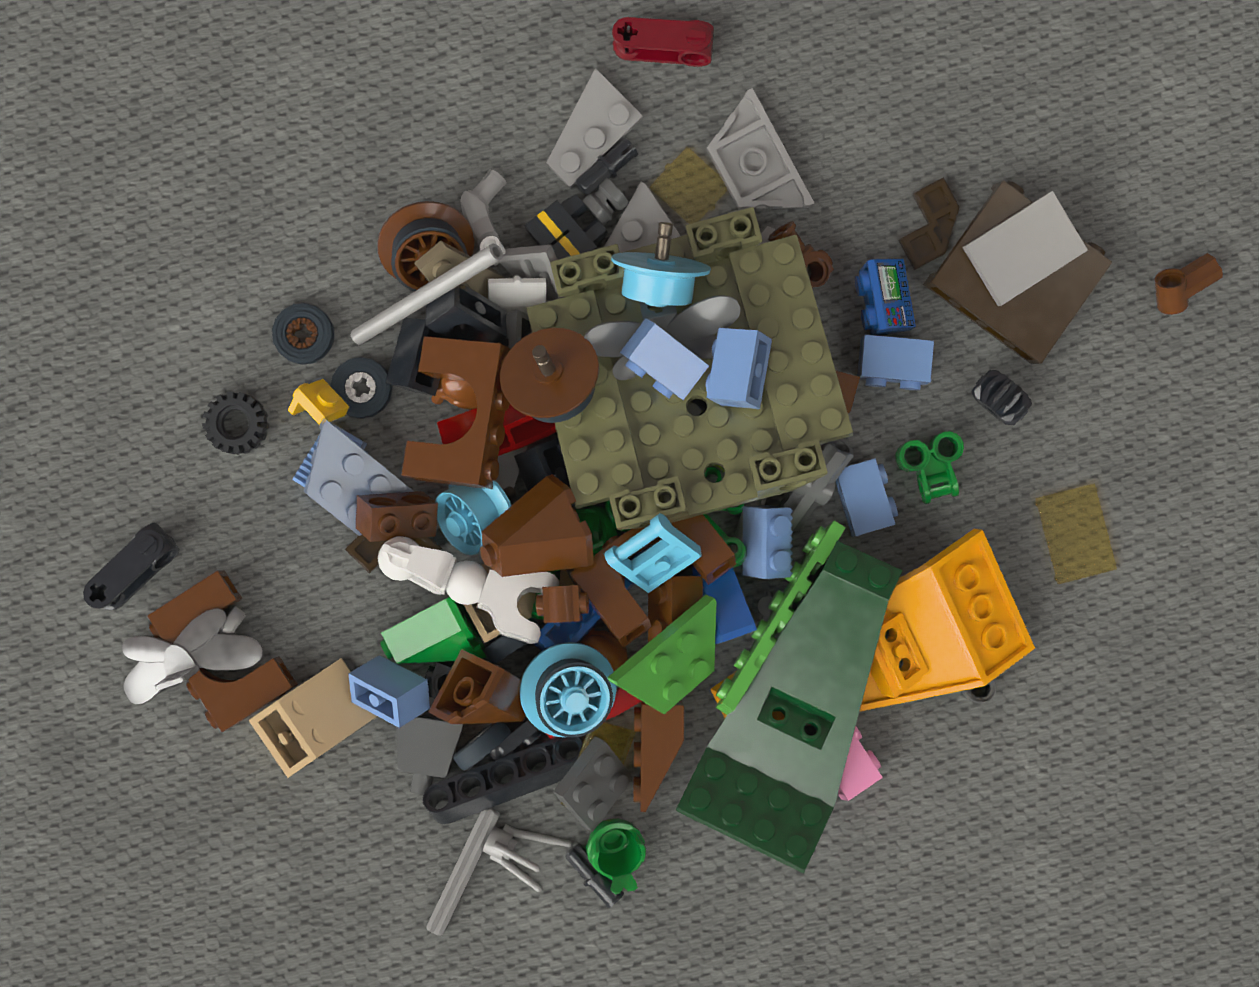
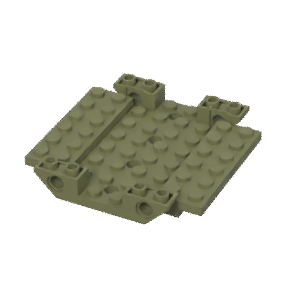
[526,207,853,530]

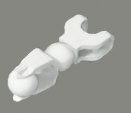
[378,536,560,644]

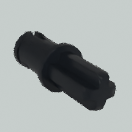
[576,138,638,195]
[565,844,624,908]

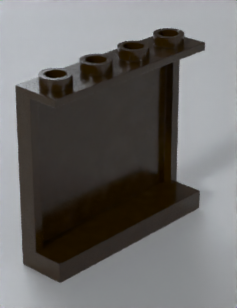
[923,180,1112,364]

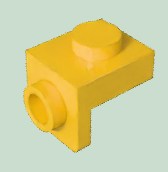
[288,379,349,425]

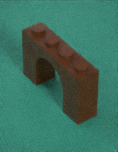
[401,337,511,490]
[570,515,736,648]
[148,570,298,732]

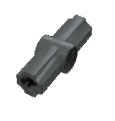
[778,439,854,532]

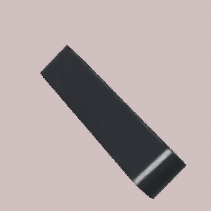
[423,737,586,824]

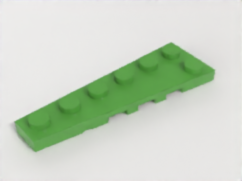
[715,520,846,715]

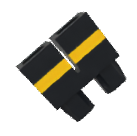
[524,194,608,260]

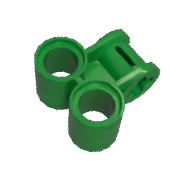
[895,431,964,504]

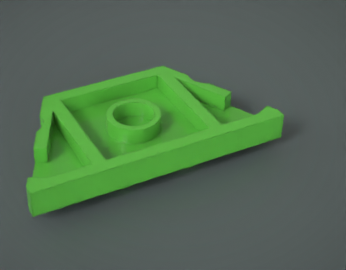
[607,595,717,714]

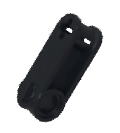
[83,523,180,611]

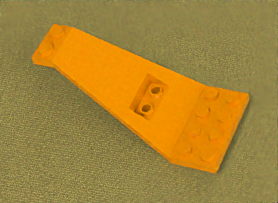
[710,528,1035,720]

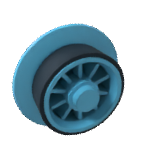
[520,642,617,737]

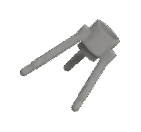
[483,824,572,892]

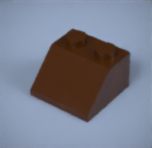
[648,575,703,643]

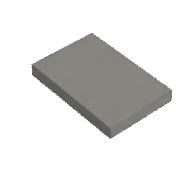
[962,191,1088,306]

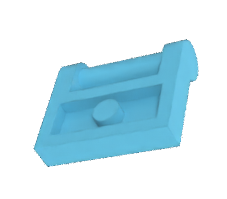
[604,513,702,593]

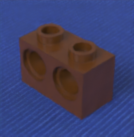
[356,491,438,542]

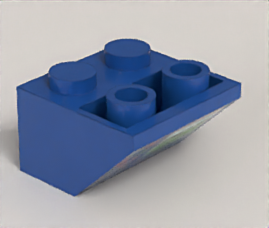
[855,259,916,336]

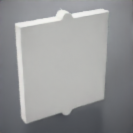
[488,276,546,314]

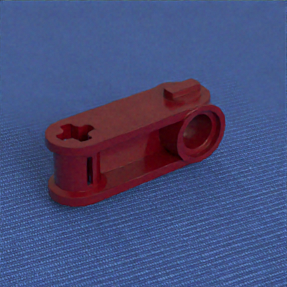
[612,17,714,67]

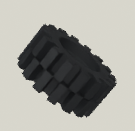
[202,391,269,455]

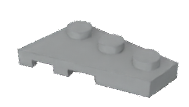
[546,68,643,189]

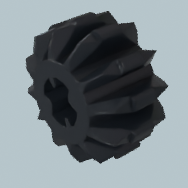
[972,370,1032,426]

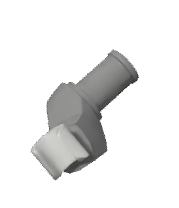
[460,169,507,255]

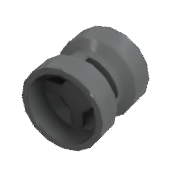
[582,178,629,226]

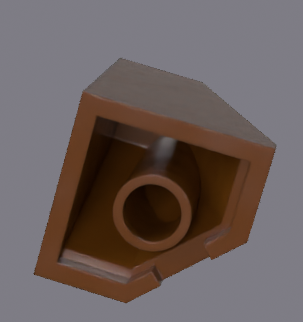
[480,474,594,577]
[429,649,526,724]

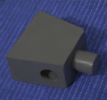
[397,714,465,795]

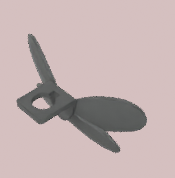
[584,295,741,380]

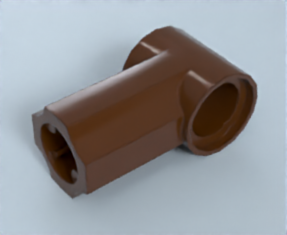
[1155,253,1223,315]

